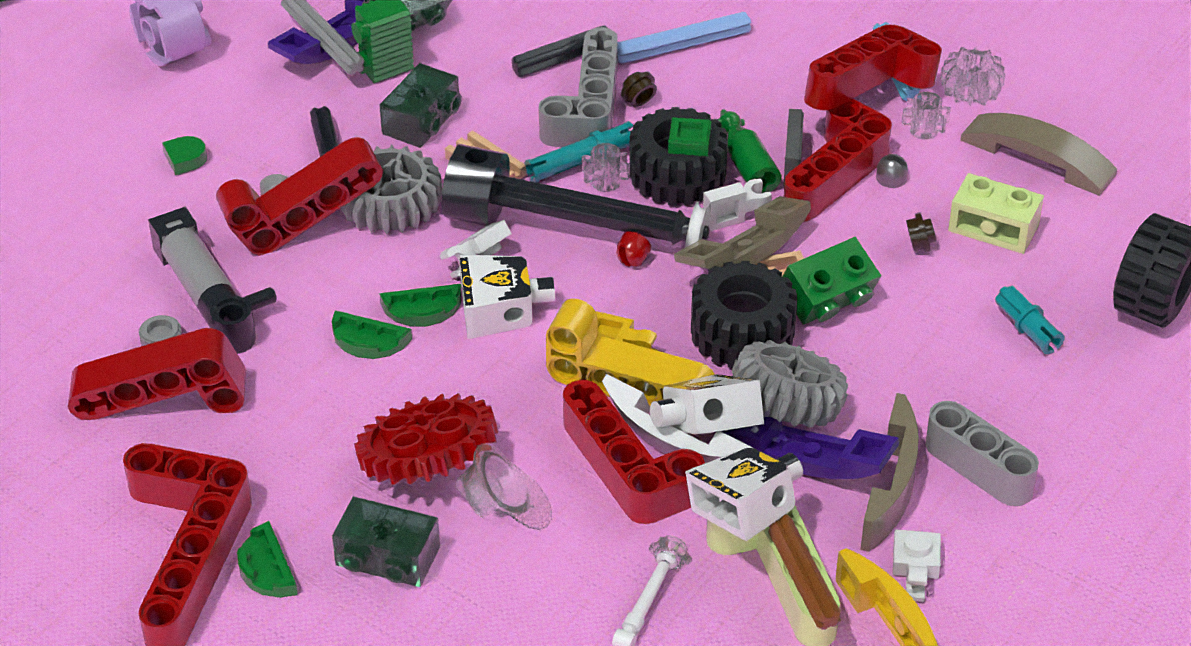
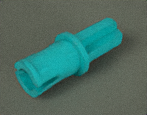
[995,286,1065,355]

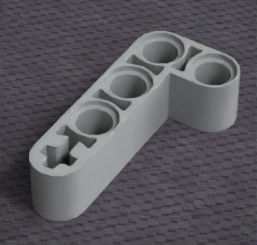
[538,27,618,147]

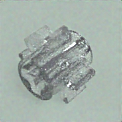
[902,92,951,139]
[582,143,630,192]

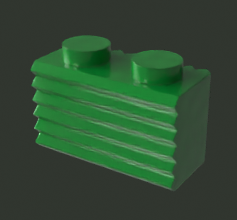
[351,0,414,83]

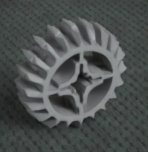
[340,145,443,235]
[732,340,848,428]

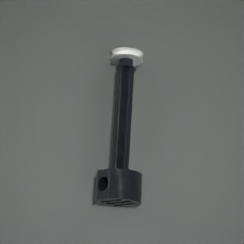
[441,144,711,248]

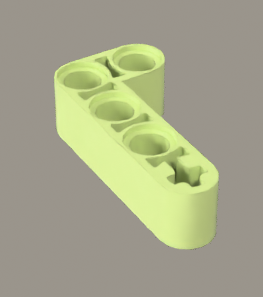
[706,505,840,646]

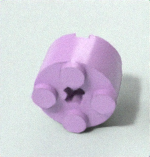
[129,0,211,66]

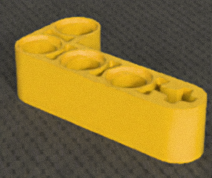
[546,298,716,406]

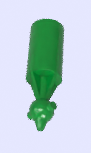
[717,109,782,193]

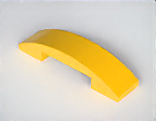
[835,548,938,646]

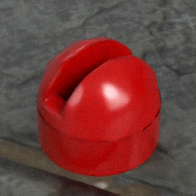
[616,232,651,267]

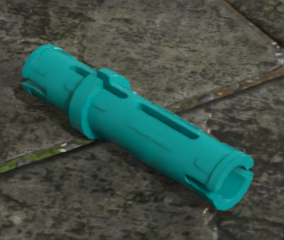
[525,121,633,183]

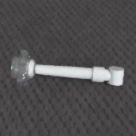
[612,535,692,646]

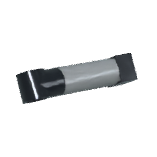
[148,206,277,354]

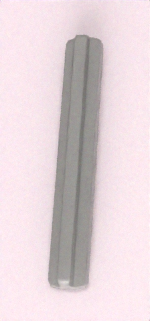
[281,0,364,75]

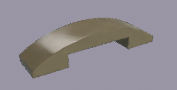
[960,113,1117,196]
[674,196,811,269]
[860,393,919,552]

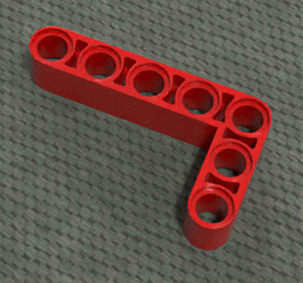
[123,443,252,646]

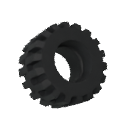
[629,107,728,206]
[1113,213,1191,328]
[690,261,797,368]

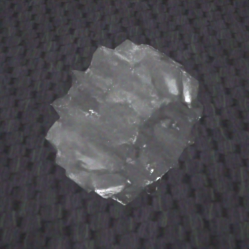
[940,46,1006,106]

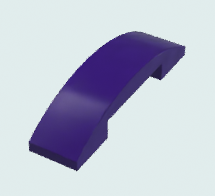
[268,0,375,64]
[722,416,899,479]

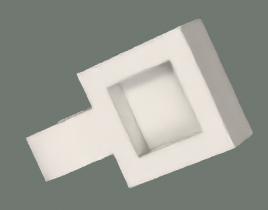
[703,179,772,232]
[440,220,512,278]
[892,529,941,602]

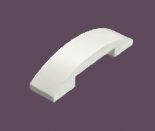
[602,374,755,463]

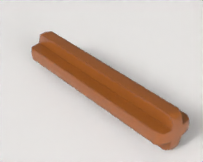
[768,514,841,630]

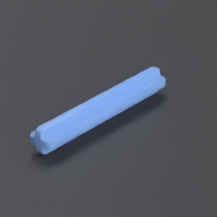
[618,12,751,64]

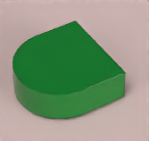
[162,136,207,175]

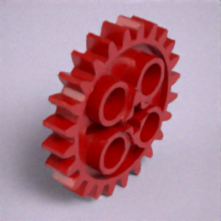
[354,393,499,485]

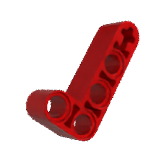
[804,24,942,110]
[784,99,892,222]
[216,137,383,255]
[68,328,246,420]
[563,380,705,524]

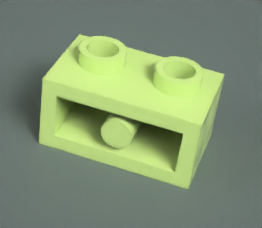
[948,173,1044,254]

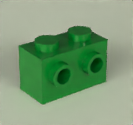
[782,236,882,325]

